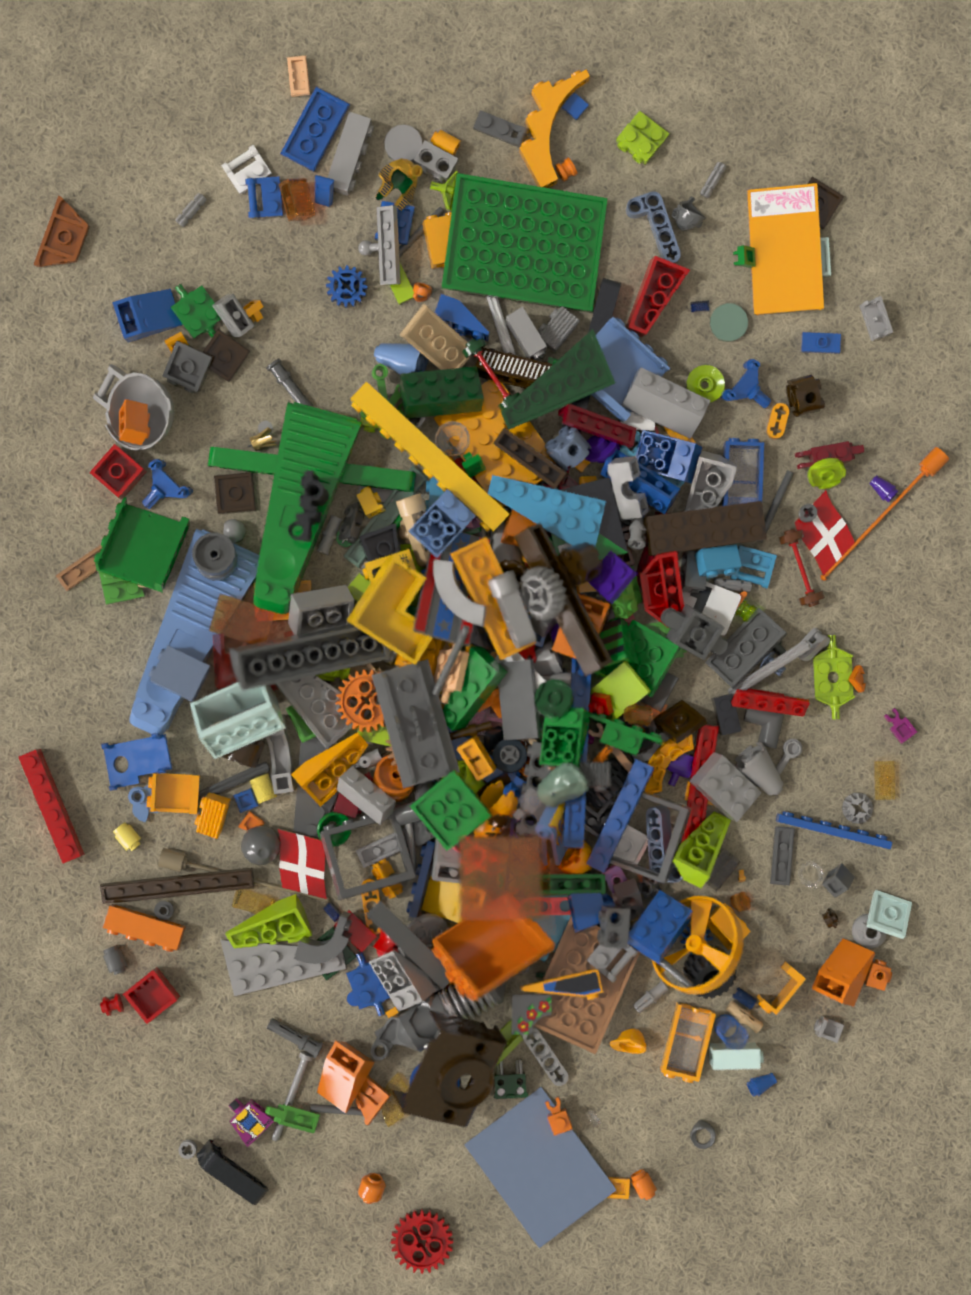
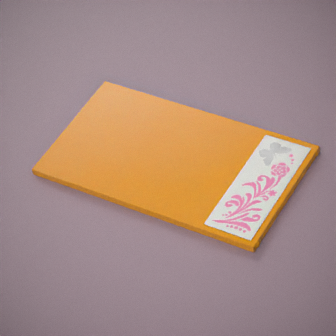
[747,183,824,315]

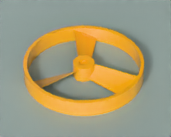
[652,896,743,994]

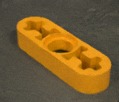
[361,878,380,935]

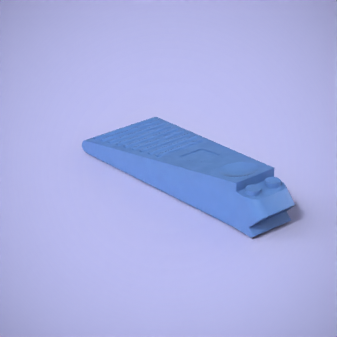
[129,529,260,735]

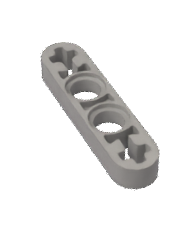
[521,1026,568,1086]

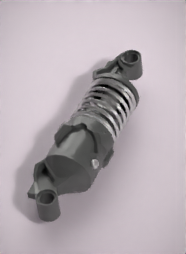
[371,965,531,1060]

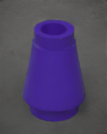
[869,475,899,503]

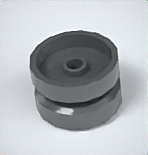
[192,532,238,581]

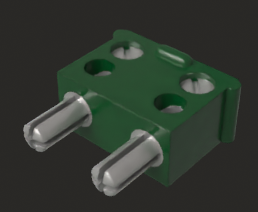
[494,1060,528,1099]

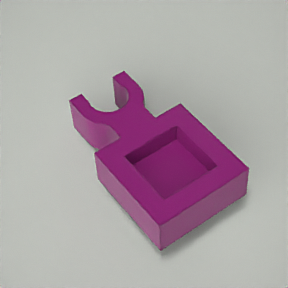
[884,708,917,744]

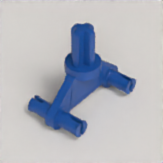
[720,359,771,408]
[142,459,193,509]

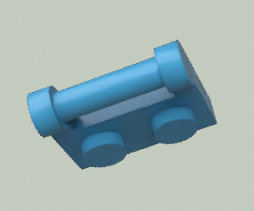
[730,545,777,589]

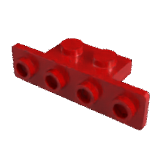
[731,688,810,717]

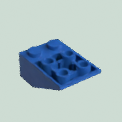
[112,289,182,343]
[435,294,489,341]
[635,430,702,484]

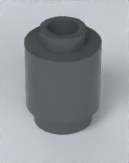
[103,945,128,975]

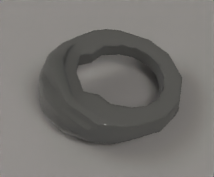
[690,1120,716,1149]

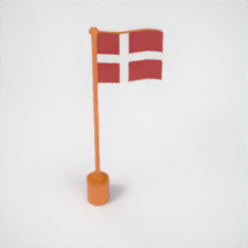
[795,447,949,581]

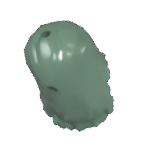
[537,762,588,808]

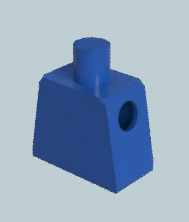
[567,893,615,933]

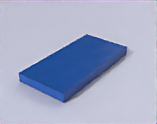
[280,87,350,172]

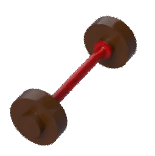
[779,528,825,607]

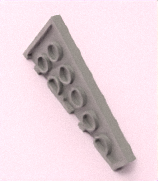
[275,675,371,749]
[221,939,347,996]

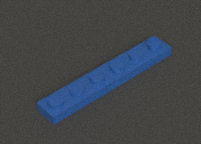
[587,759,655,873]
[775,811,892,850]

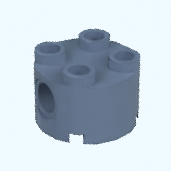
[545,426,591,471]

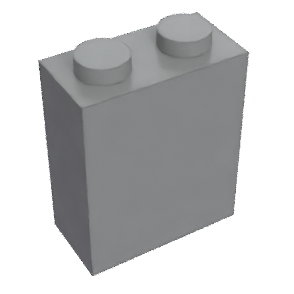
[506,307,547,361]

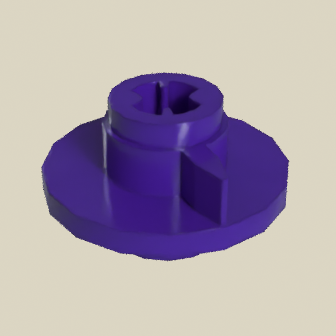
[585,435,620,463]

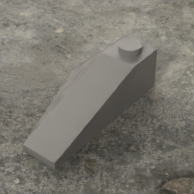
[685,451,737,511]

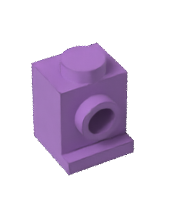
[601,865,627,893]

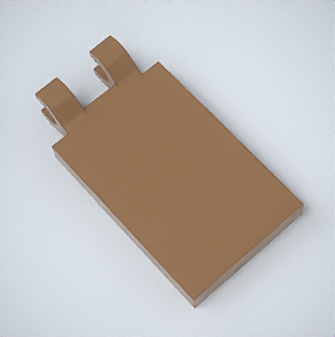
[588,722,633,772]

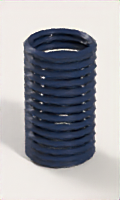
[732,987,757,1009]

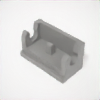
[859,296,893,341]

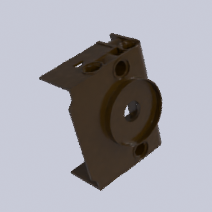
[392,1010,507,1127]

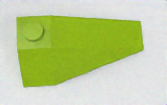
[673,811,731,888]
[225,894,312,949]

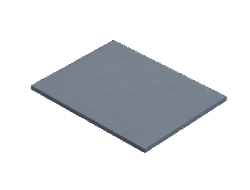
[464,1087,617,1248]

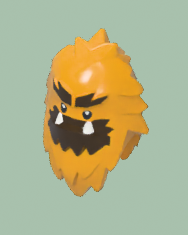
[473,780,518,841]

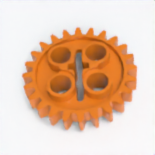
[335,669,386,732]

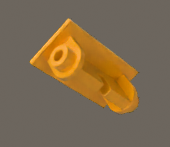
[371,858,403,899]

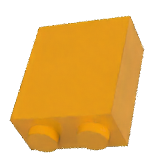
[422,212,451,269]

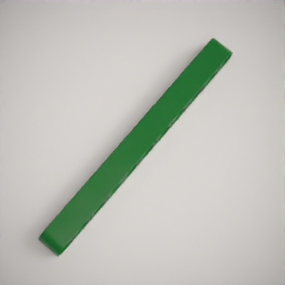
[207,447,416,492]

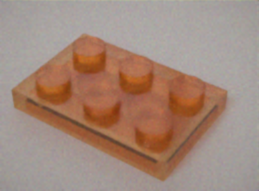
[208,594,275,644]

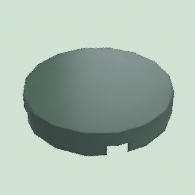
[710,303,748,342]

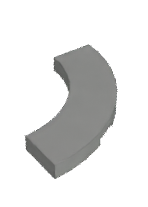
[433,560,487,626]

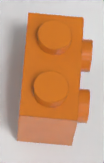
[119,399,150,445]

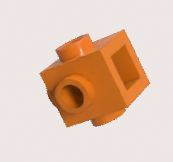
[864,959,892,991]

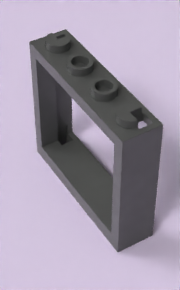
[610,788,692,883]
[320,811,416,901]

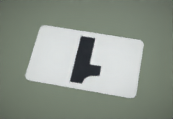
[679,571,741,635]

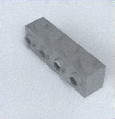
[328,112,374,196]

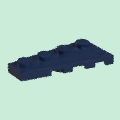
[406,841,435,921]

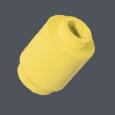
[113,822,141,851]

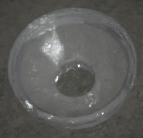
[435,421,470,457]

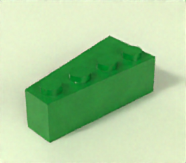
[443,646,508,731]

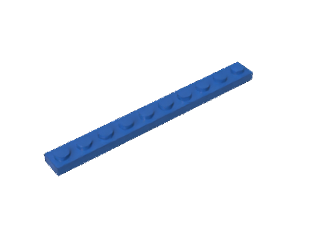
[564,658,591,848]

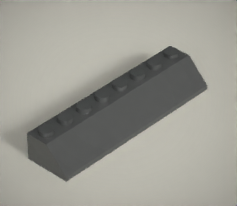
[230,624,390,690]

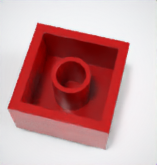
[89,444,148,500]

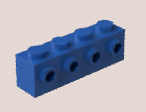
[601,449,680,514]

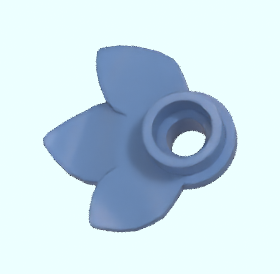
[128,785,159,822]

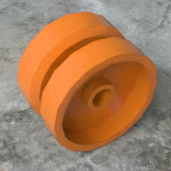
[372,754,415,802]

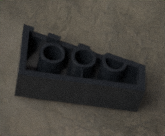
[359,523,399,577]

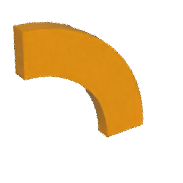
[644,734,694,794]

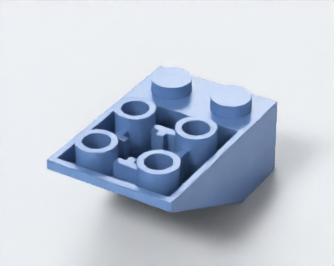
[408,490,475,558]

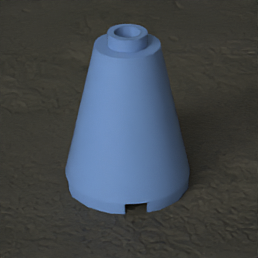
[374,343,429,374]

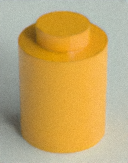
[431,130,461,156]

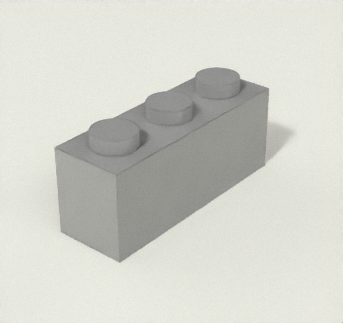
[337,766,396,825]

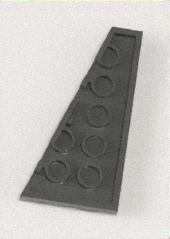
[293,737,339,839]

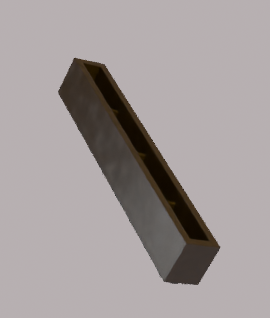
[514,523,612,676]

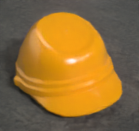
[610,1028,647,1054]

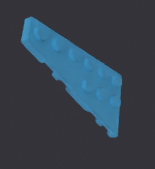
[488,475,606,547]

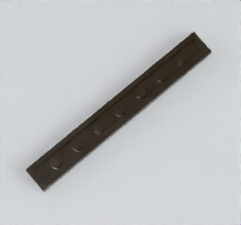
[100,868,255,904]

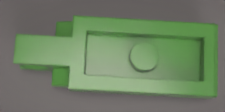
[265,1104,320,1134]

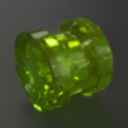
[734,599,757,622]

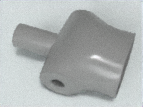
[351,748,382,769]

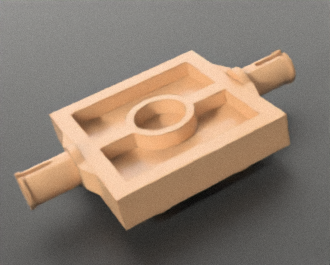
[433,643,469,704]

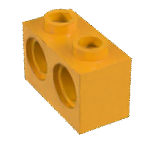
[457,735,497,782]

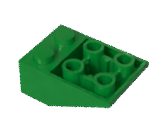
[540,708,590,767]

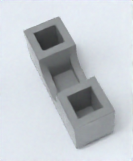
[608,456,649,520]

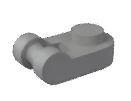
[798,628,830,661]

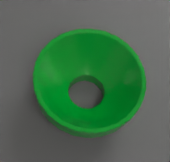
[317,812,352,847]

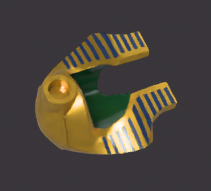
[375,158,422,211]

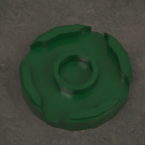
[534,679,574,718]

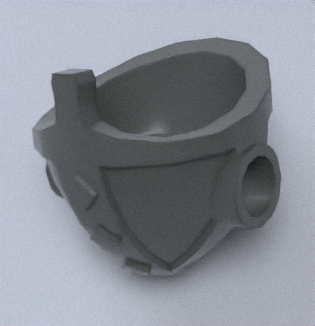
[672,196,706,231]

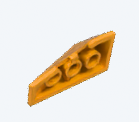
[291,732,369,807]

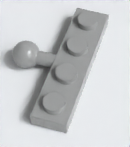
[358,205,400,285]

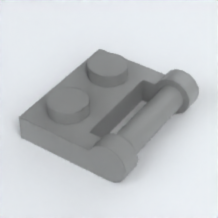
[586,932,638,983]

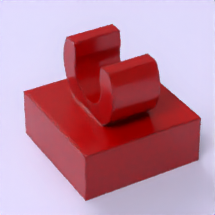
[588,692,613,716]

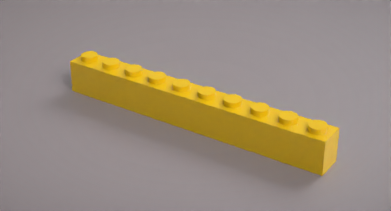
[350,381,509,532]

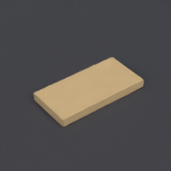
[400,304,471,370]

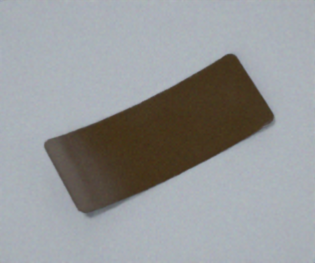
[477,773,512,799]

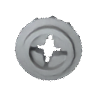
[842,793,874,824]

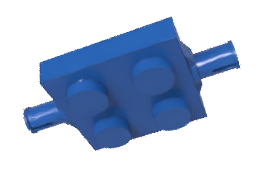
[346,952,390,1016]

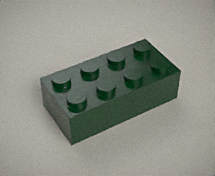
[399,366,484,419]

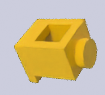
[357,486,386,519]

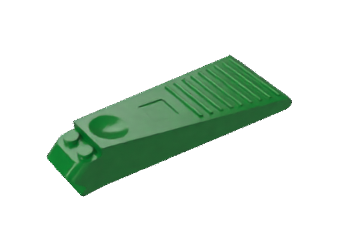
[253,402,362,614]

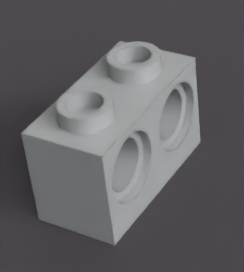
[414,141,459,183]

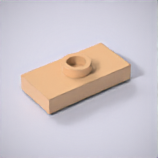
[287,55,311,97]

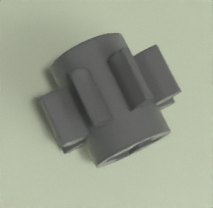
[637,876,662,899]

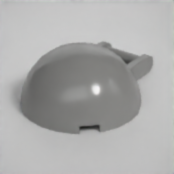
[93,364,175,450]

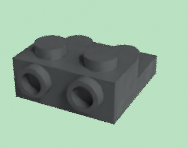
[162,341,213,394]

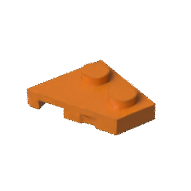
[355,1076,391,1125]

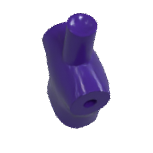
[666,753,694,787]

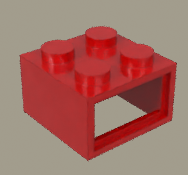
[123,967,181,1024]

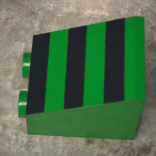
[594,618,640,678]

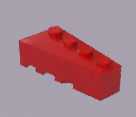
[625,256,690,338]

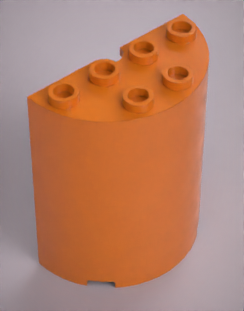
[432,891,555,1001]

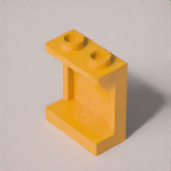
[147,773,200,814]

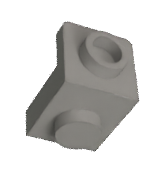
[814,1015,844,1043]

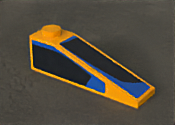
[520,969,603,999]

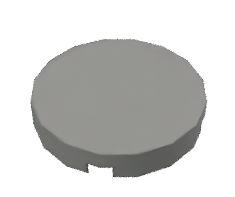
[384,125,422,161]

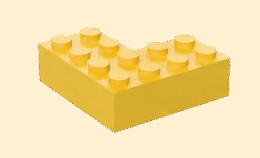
[347,555,433,665]

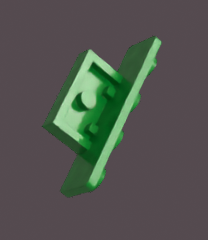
[589,712,665,756]

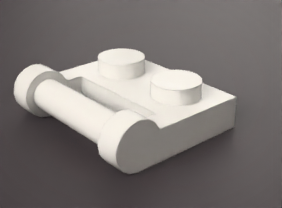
[221,145,272,195]

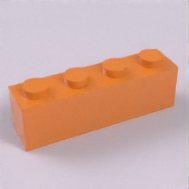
[103,904,186,952]

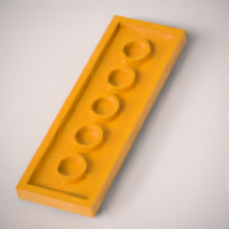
[450,537,536,660]

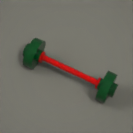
[462,338,520,411]

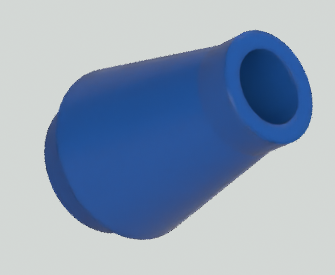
[747,1072,777,1097]

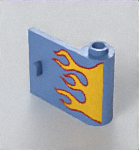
[535,793,568,865]

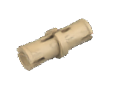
[725,1000,764,1033]

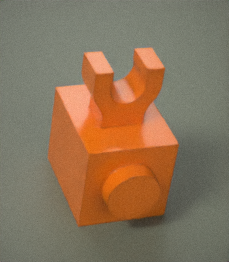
[545,1097,573,1136]

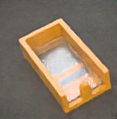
[660,1002,716,1083]

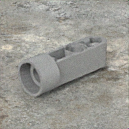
[488,571,536,649]

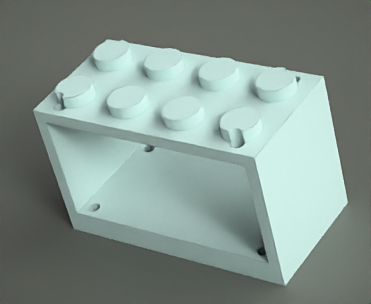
[190,682,286,759]

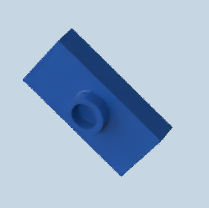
[801,332,841,354]

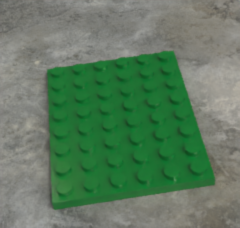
[441,173,608,313]

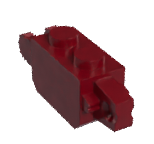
[795,441,865,469]

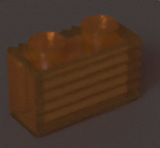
[279,178,316,222]

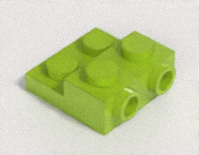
[616,111,669,165]

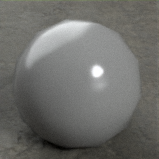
[224,519,246,543]

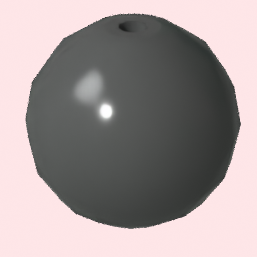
[241,825,280,865]

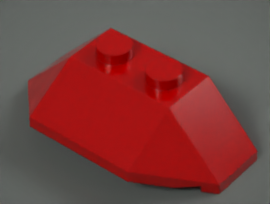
[639,551,684,628]

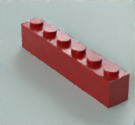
[18,749,85,864]

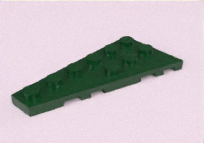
[501,329,615,430]

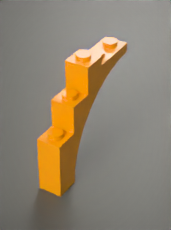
[519,70,590,188]

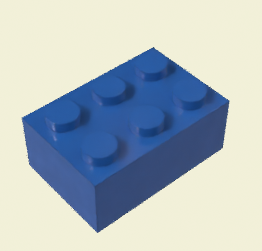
[628,890,692,964]

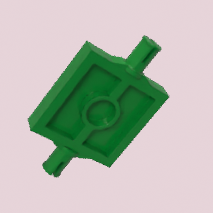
[171,284,221,340]

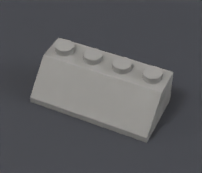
[621,367,710,439]

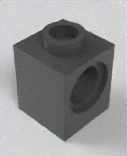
[822,863,855,898]

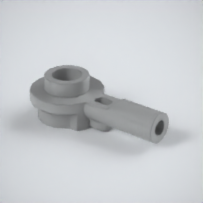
[776,739,802,774]

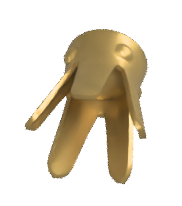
[248,427,277,451]

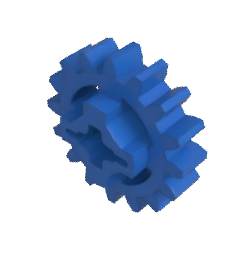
[326,265,368,308]

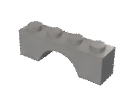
[266,714,296,794]

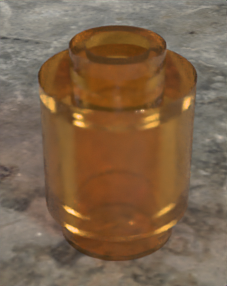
[623,704,654,726]

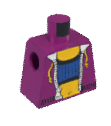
[228,1097,274,1147]

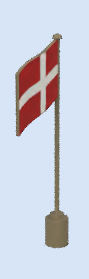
[158,828,330,904]

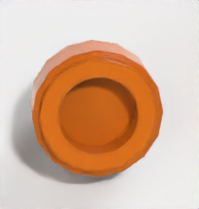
[413,282,433,302]

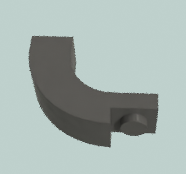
[294,911,352,964]

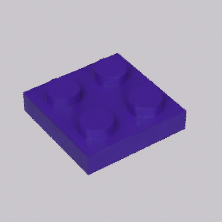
[588,550,637,604]

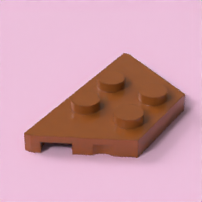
[33,196,90,267]

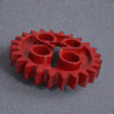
[391,1208,453,1274]

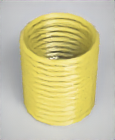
[249,773,277,803]

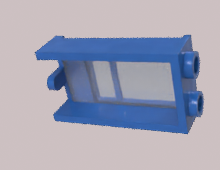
[722,438,764,506]

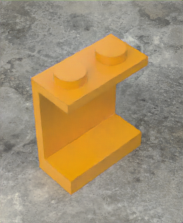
[757,961,806,1015]

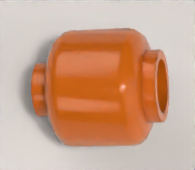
[358,1173,386,1204]

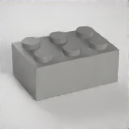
[288,585,354,635]
[689,752,762,822]

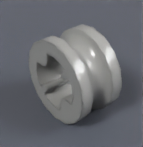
[179,1140,197,1159]

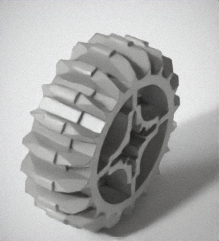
[518,567,567,620]

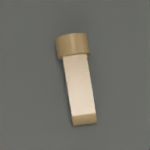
[396,493,430,568]

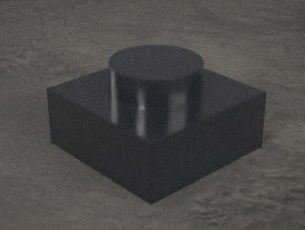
[484,726,504,752]

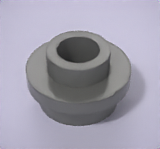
[154,901,174,920]

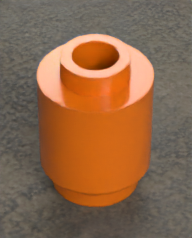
[630,1169,657,1200]

